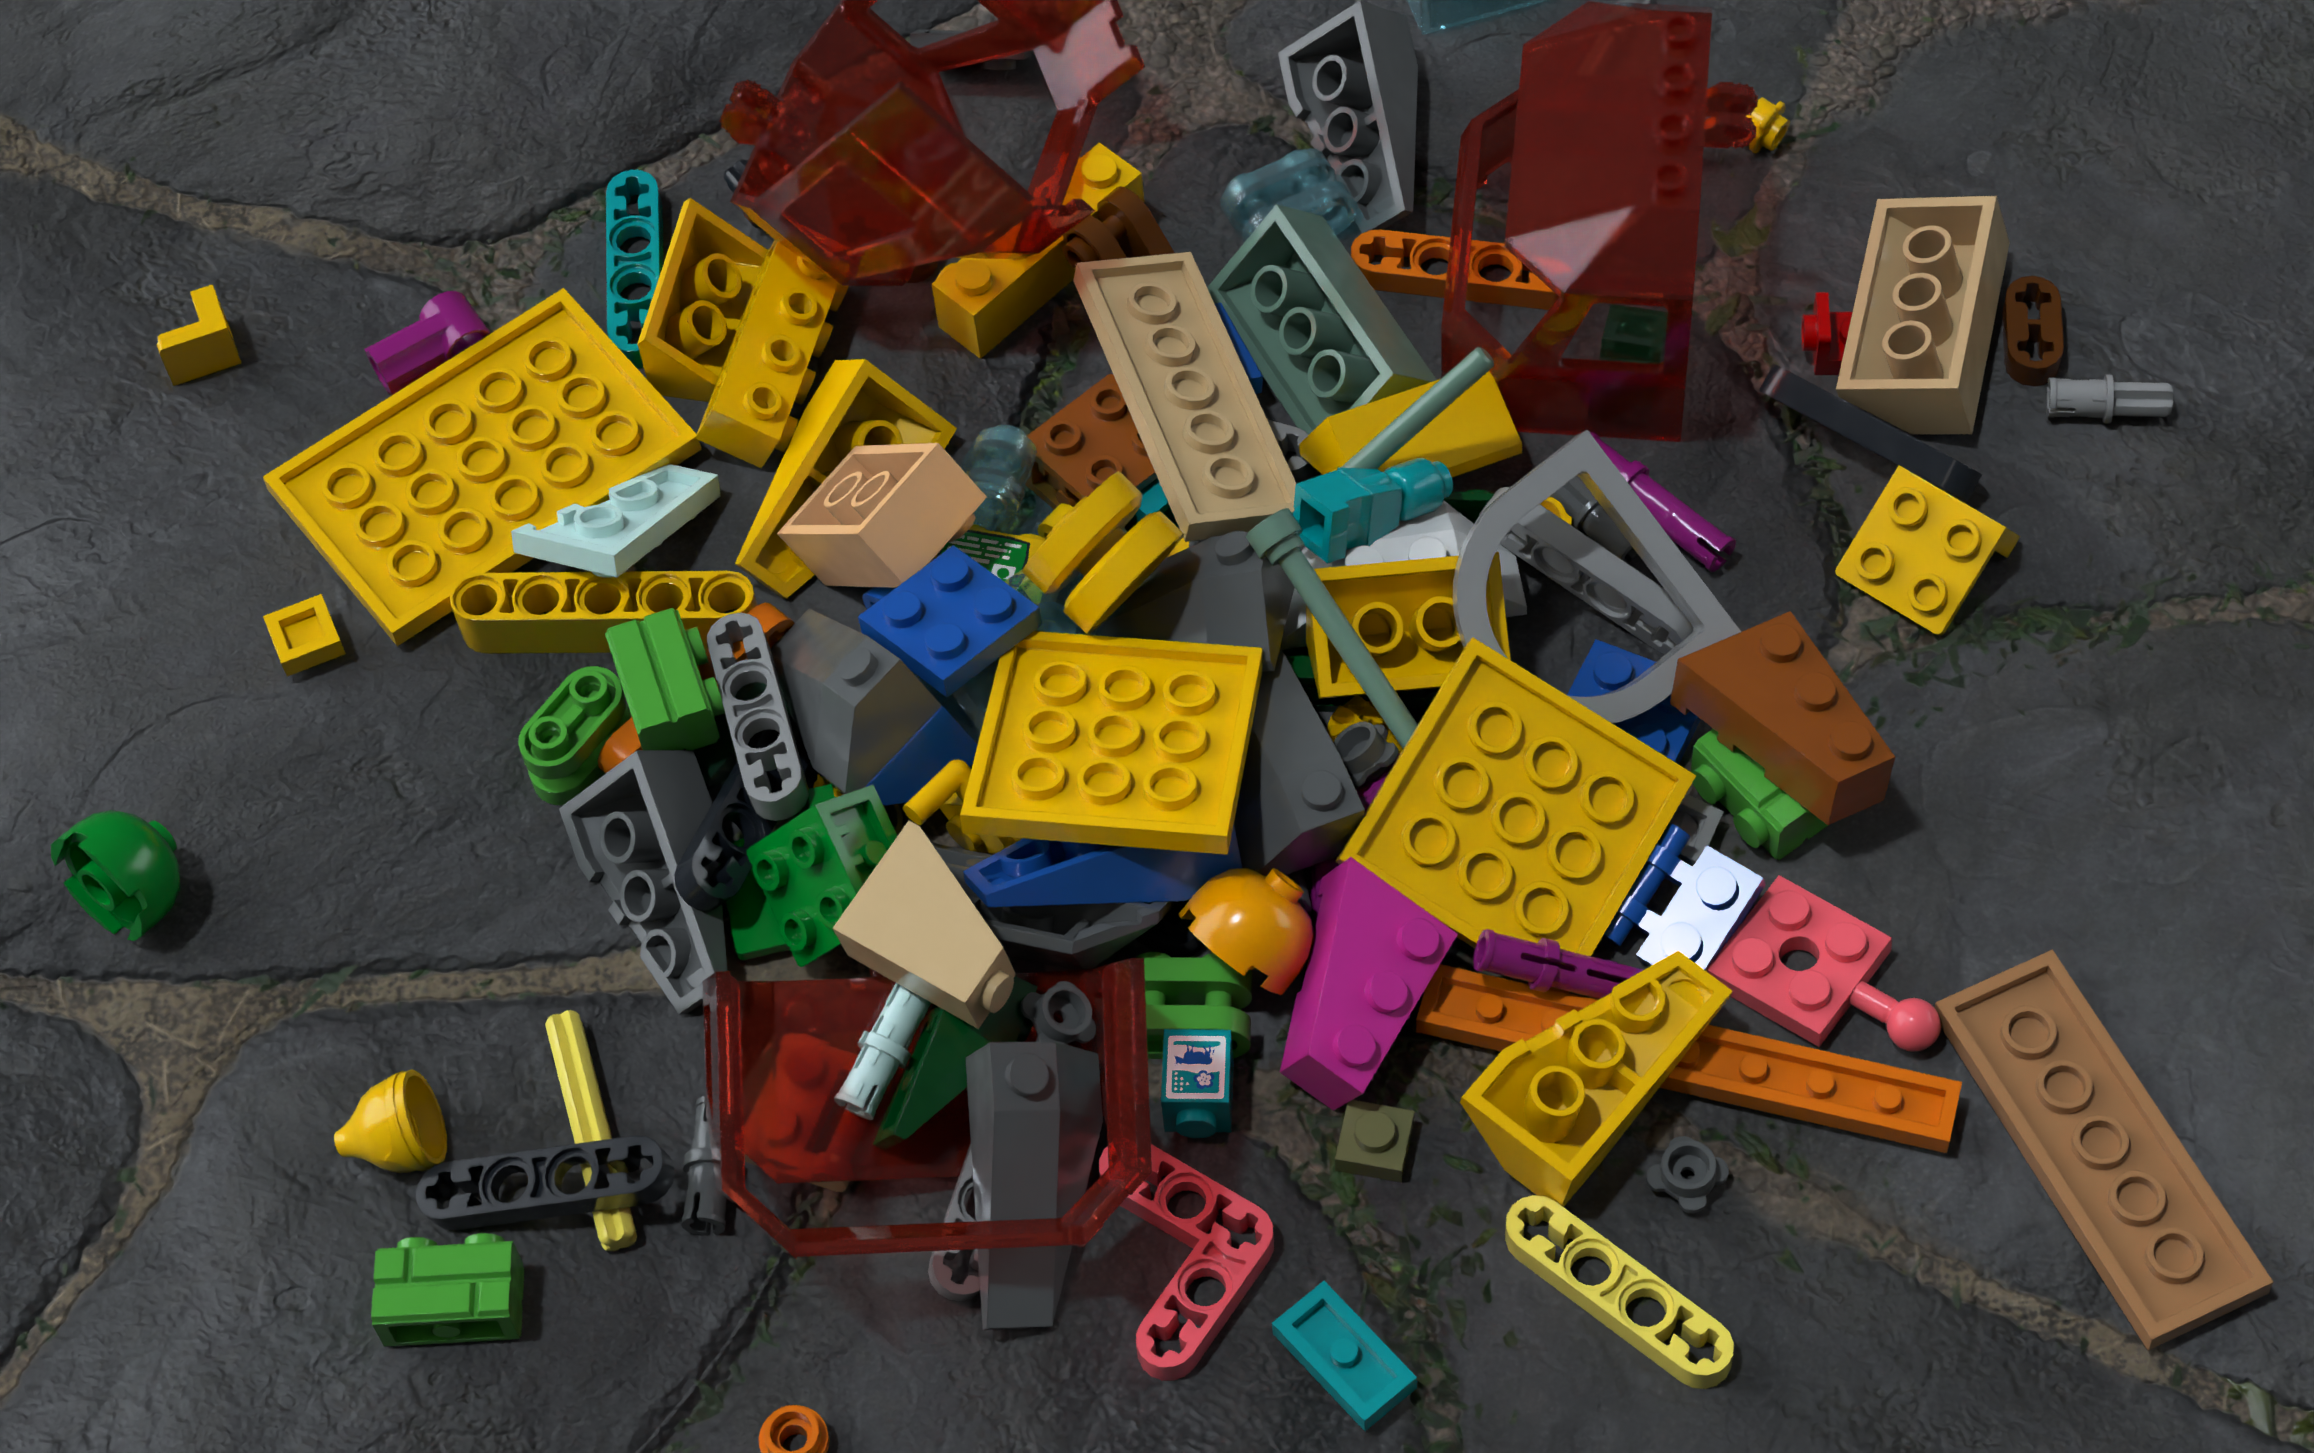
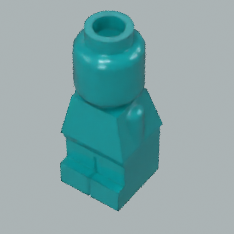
[1293,458,1453,564]

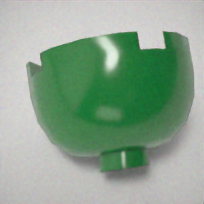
[51,810,180,941]

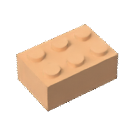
[777,443,987,588]

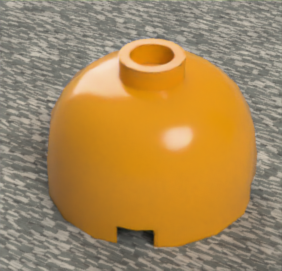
[1179,868,1314,995]

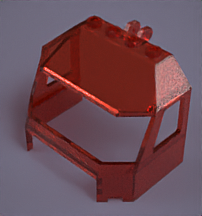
[719,0,1145,286]
[1441,1,1758,442]
[703,958,1152,1260]

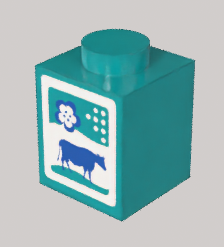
[1161,1029,1234,1138]

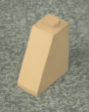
[833,821,1016,1029]

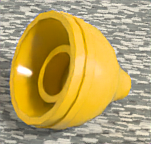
[334,1069,447,1173]

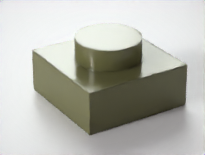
[1335,1100,1415,1183]

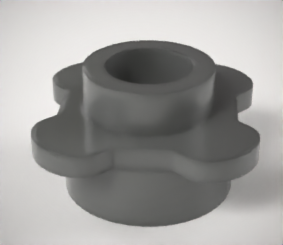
[1333,722,1398,788]
[1020,981,1096,1044]
[1646,1136,1729,1213]

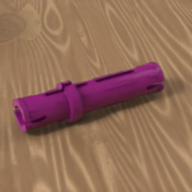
[1590,432,1736,572]
[1473,929,1643,1000]

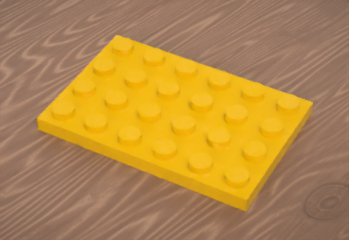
[263,288,702,646]

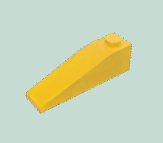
[735,359,957,599]
[1460,950,1732,1207]

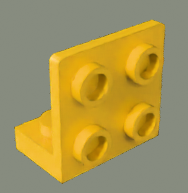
[1835,465,2021,635]

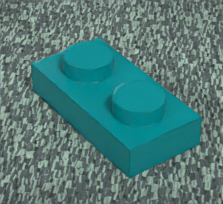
[1272,1281,1417,1431]

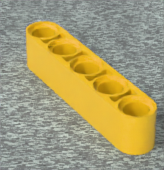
[450,571,757,654]

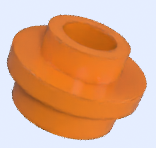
[759,1405,829,1453]

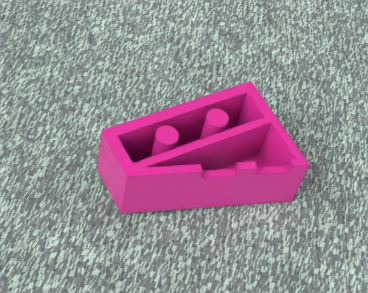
[1280,857,1458,1111]

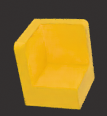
[157,284,241,386]

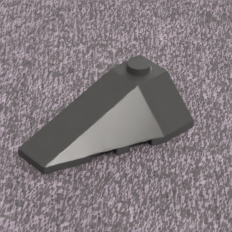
[1278,0,1418,233]
[1050,531,1295,672]
[770,609,942,794]
[1234,647,1365,876]
[559,750,729,1014]
[966,1042,1103,1330]

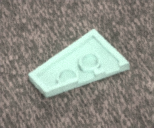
[511,464,720,577]

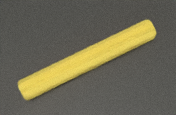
[545,1010,637,1251]

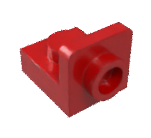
[1801,292,1853,375]

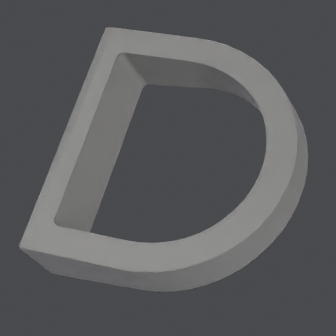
[1453,430,1741,723]

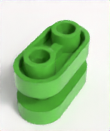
[518,666,631,805]
[1117,952,1253,1059]

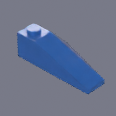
[963,825,1242,907]

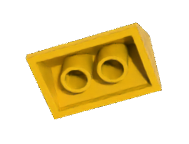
[637,198,768,402]
[1299,369,1522,477]
[1306,552,1511,699]

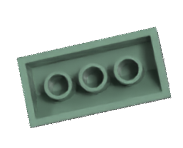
[1207,204,1437,434]

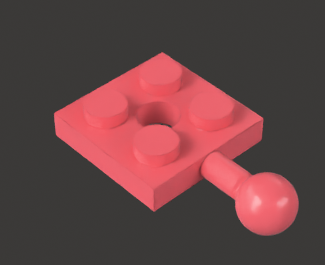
[1706,875,1941,1052]

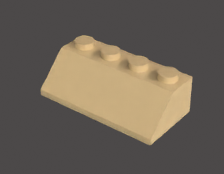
[1836,196,2010,434]

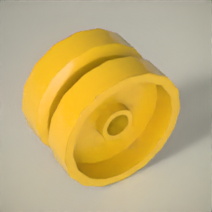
[1022,471,1184,635]

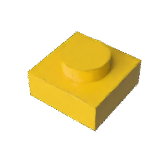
[263,594,346,677]

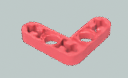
[1099,1137,1274,1381]

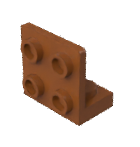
[1020,374,1158,531]

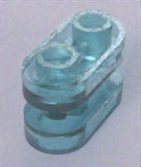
[1220,148,1358,242]
[960,425,1037,533]

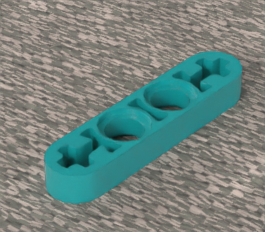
[606,170,664,369]

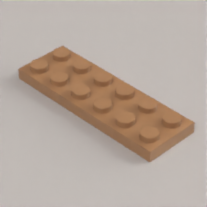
[1934,949,2274,1351]

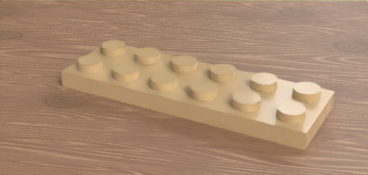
[1073,252,1296,542]

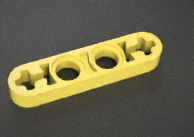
[1505,1195,1734,1389]

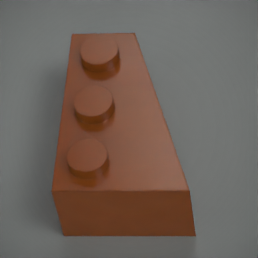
[1670,611,1895,825]

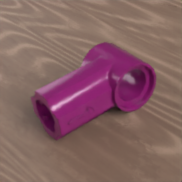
[364,291,491,395]

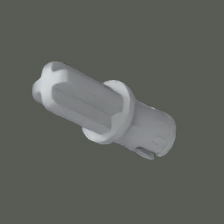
[2046,374,2173,423]

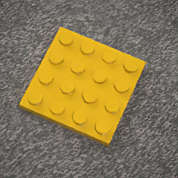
[960,631,1263,855]
[1336,637,1696,993]

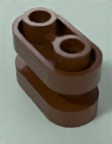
[1063,186,1175,270]

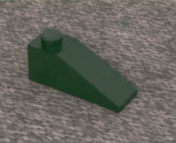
[873,976,1038,1151]

